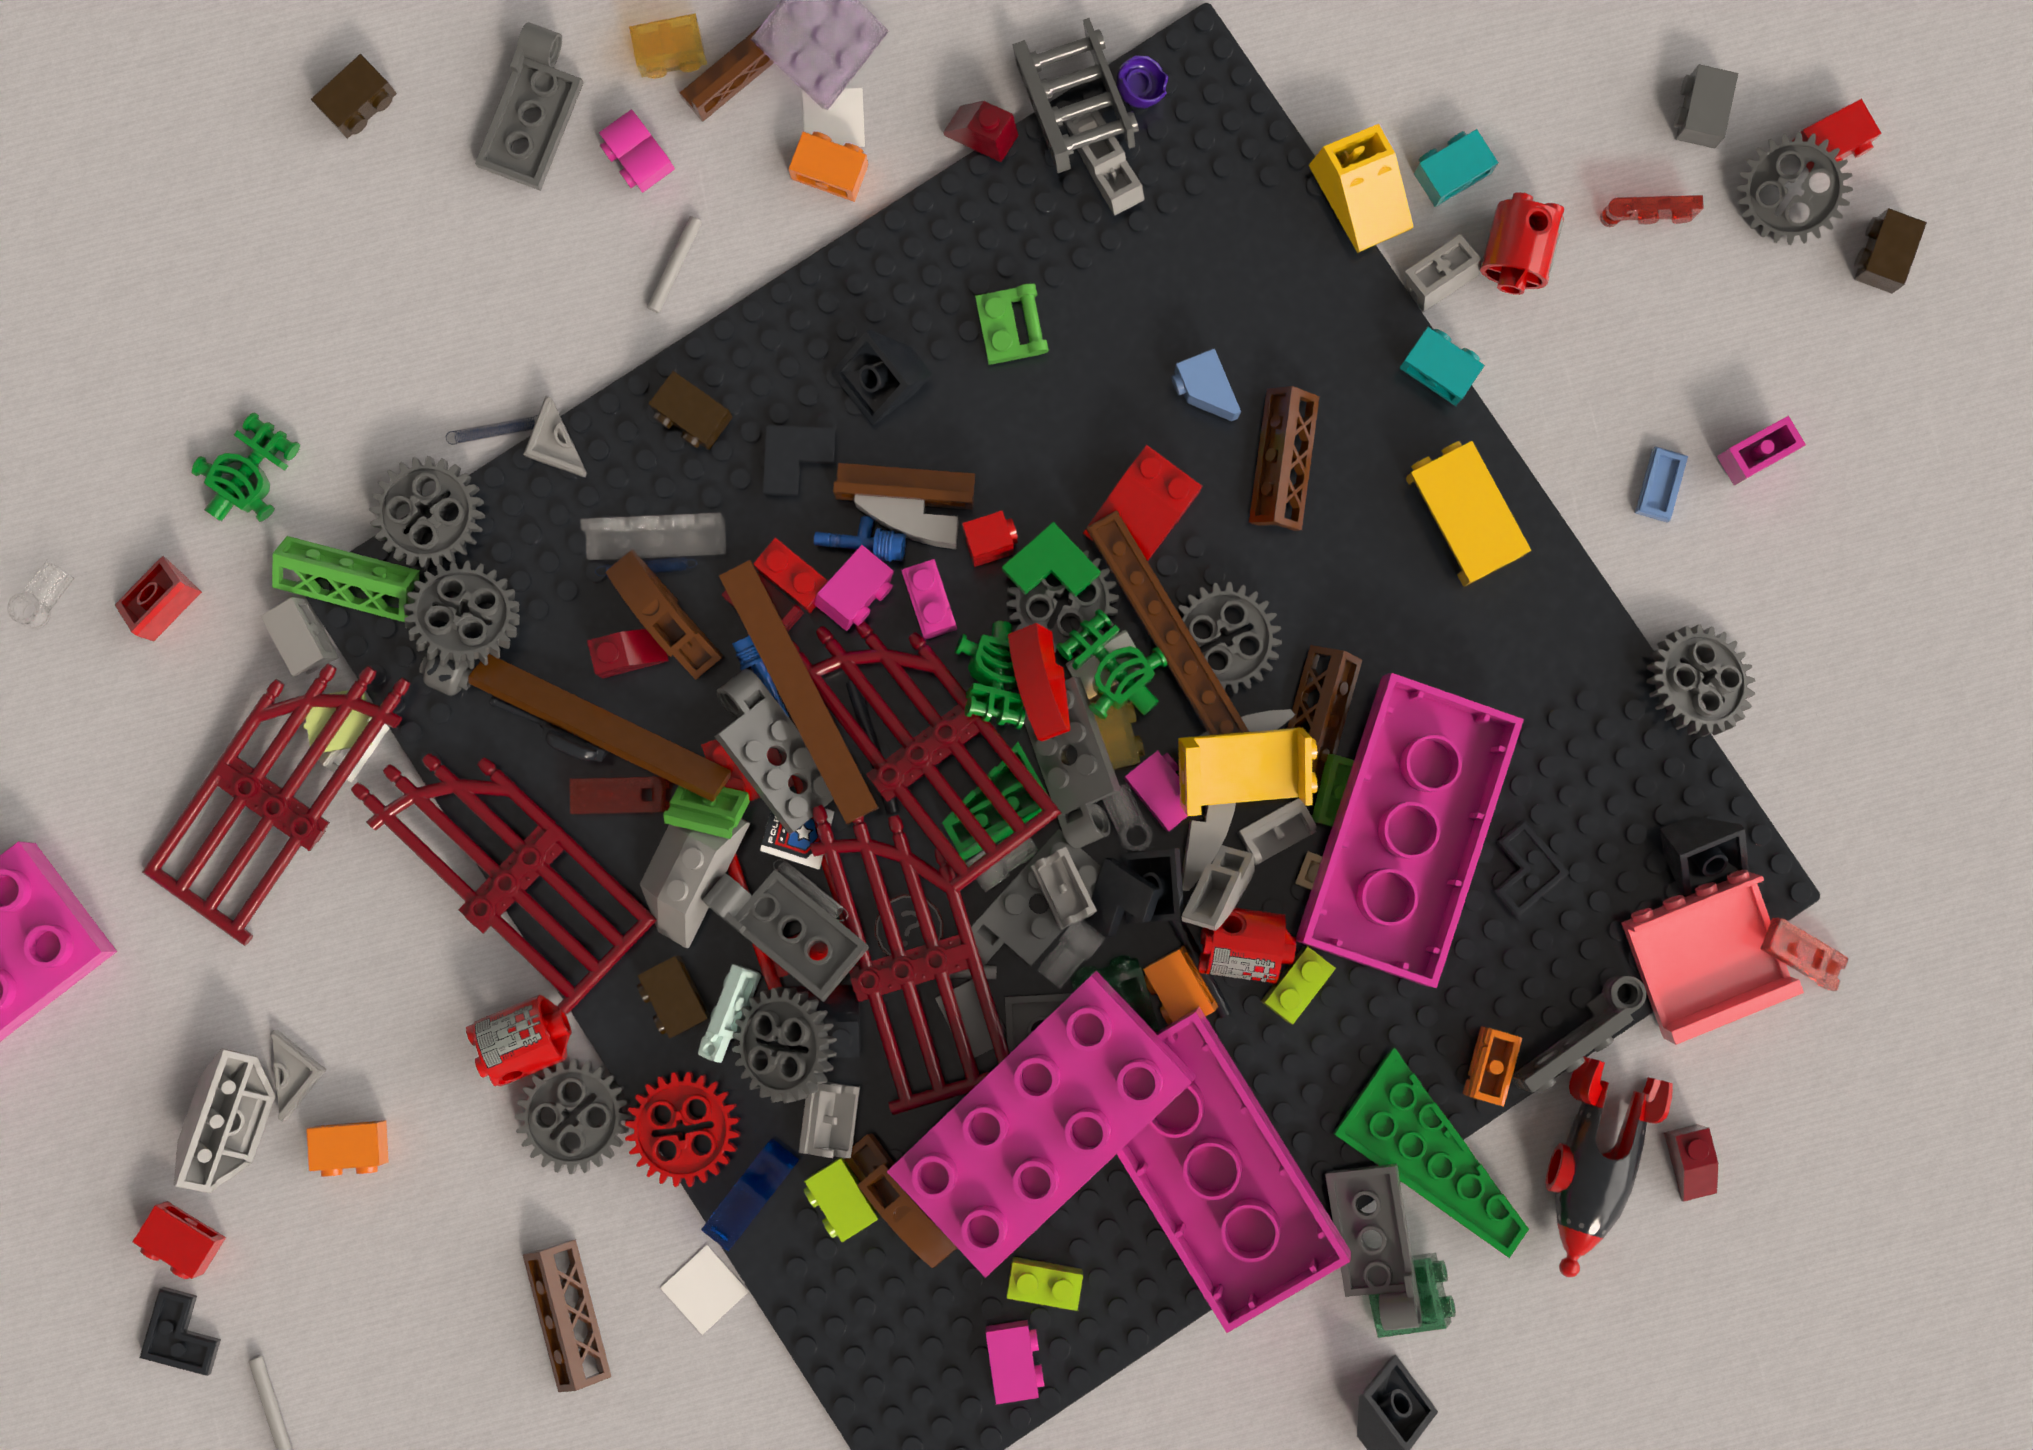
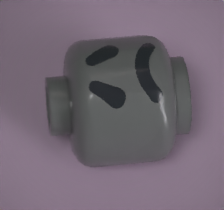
[420,653,473,696]

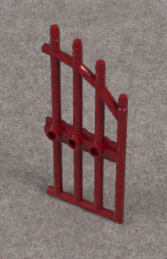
[793,621,1062,893]
[142,663,410,946]
[351,753,657,1014]
[810,805,1010,1115]

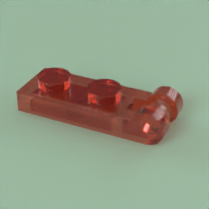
[1600,195,1704,227]
[570,777,669,815]
[1761,917,1849,991]

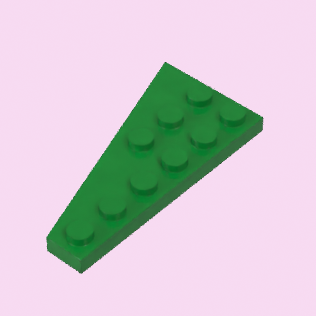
[1333,1047,1529,1258]

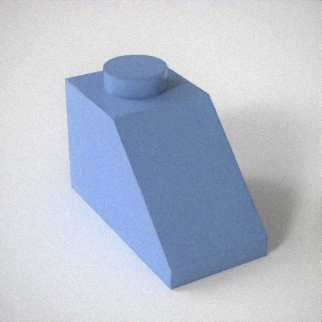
[1171,349,1241,421]

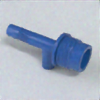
[814,516,906,562]
[732,636,789,717]

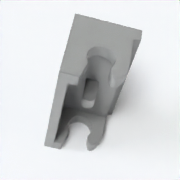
[1405,234,1481,313]
[261,597,339,676]
[1237,798,1317,865]
[1030,847,1097,930]
[799,1082,860,1158]

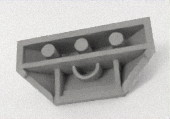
[640,818,750,948]
[174,1048,275,1193]

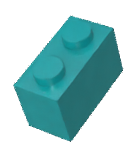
[1414,129,1499,207]
[1400,327,1485,406]

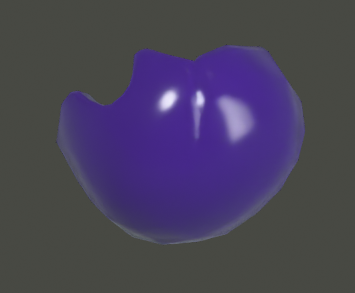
[1117,56,1168,108]

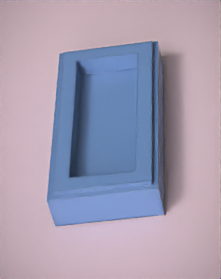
[1635,446,1688,523]

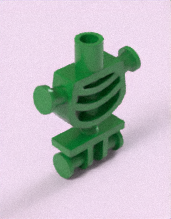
[192,412,300,522]
[1056,609,1167,719]
[955,621,1025,729]

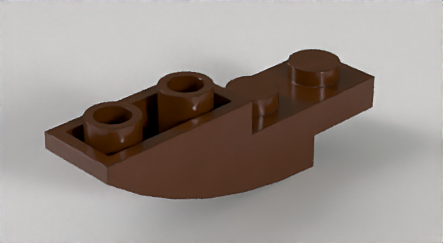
[606,549,723,680]
[844,1133,957,1268]

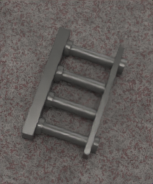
[1012,18,1139,173]

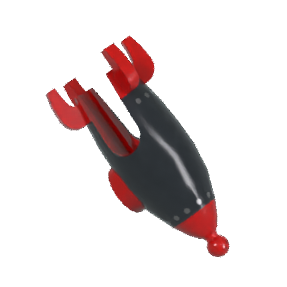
[1545,1057,1673,1278]

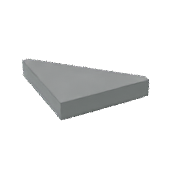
[523,396,587,477]
[270,1030,326,1122]

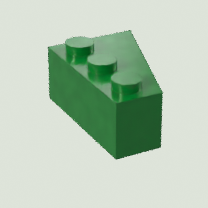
[942,742,1048,860]

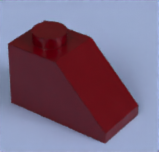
[943,101,1019,162]
[587,629,669,679]
[1664,1124,1719,1202]

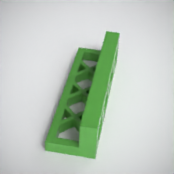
[272,536,419,622]

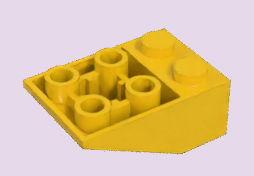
[1309,124,1414,253]

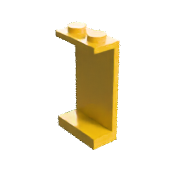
[1405,441,1531,587]
[1178,727,1317,816]

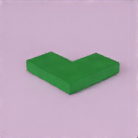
[1002,522,1101,597]

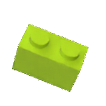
[1261,946,1336,1024]
[804,1157,880,1242]
[1007,1257,1083,1311]

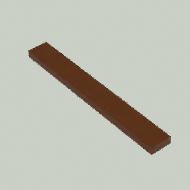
[1086,510,1249,735]
[719,560,878,824]
[468,654,731,802]

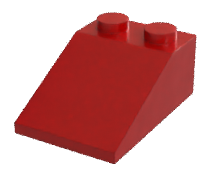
[1083,445,1202,562]

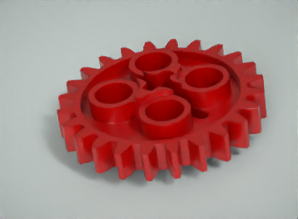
[625,1071,741,1187]

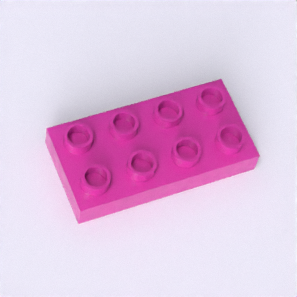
[1296,673,1524,988]
[0,841,117,1042]
[887,971,1196,1278]
[1117,1007,1351,1333]

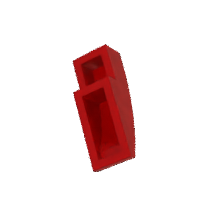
[1008,623,1071,742]

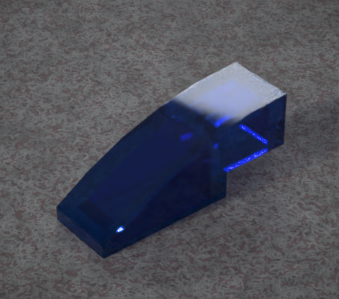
[701,1139,799,1252]

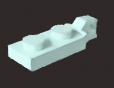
[698,964,761,1063]

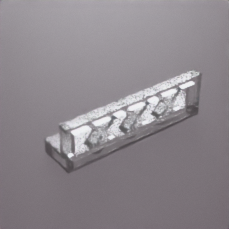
[581,513,726,560]

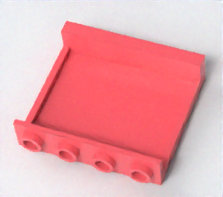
[1622,870,1804,1045]

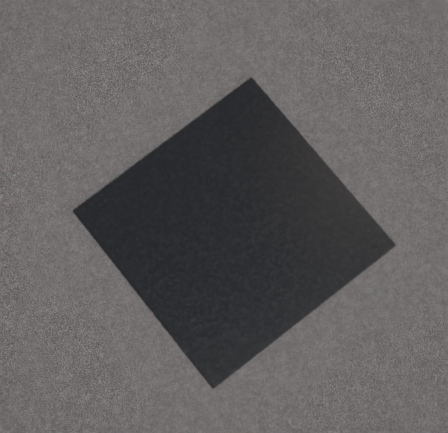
[305,3,1820,1450]

